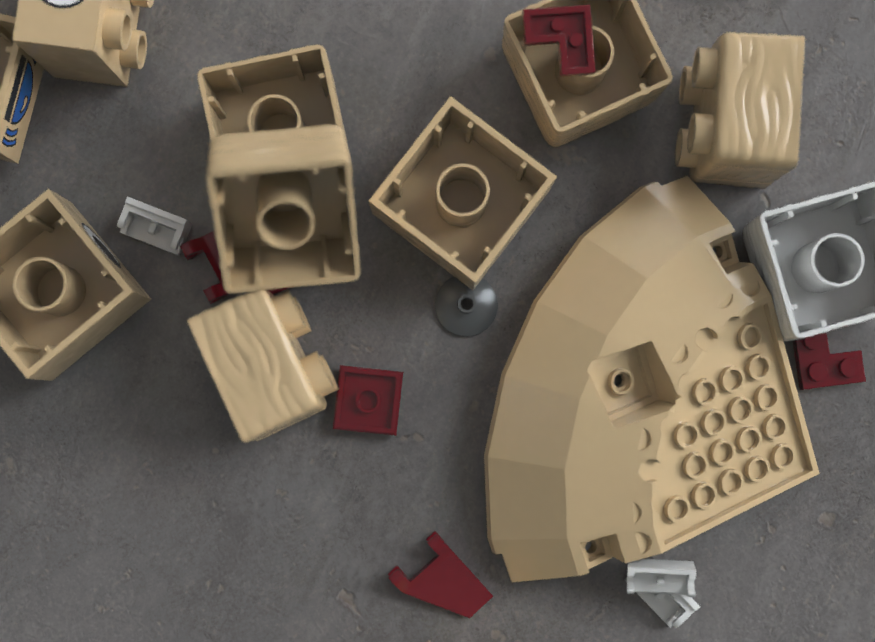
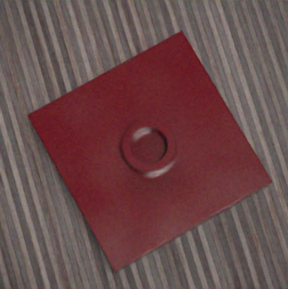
[333,365,404,436]

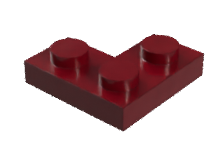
[522,5,595,77]
[792,332,866,390]

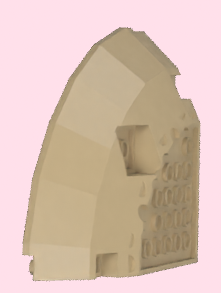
[484,176,820,582]

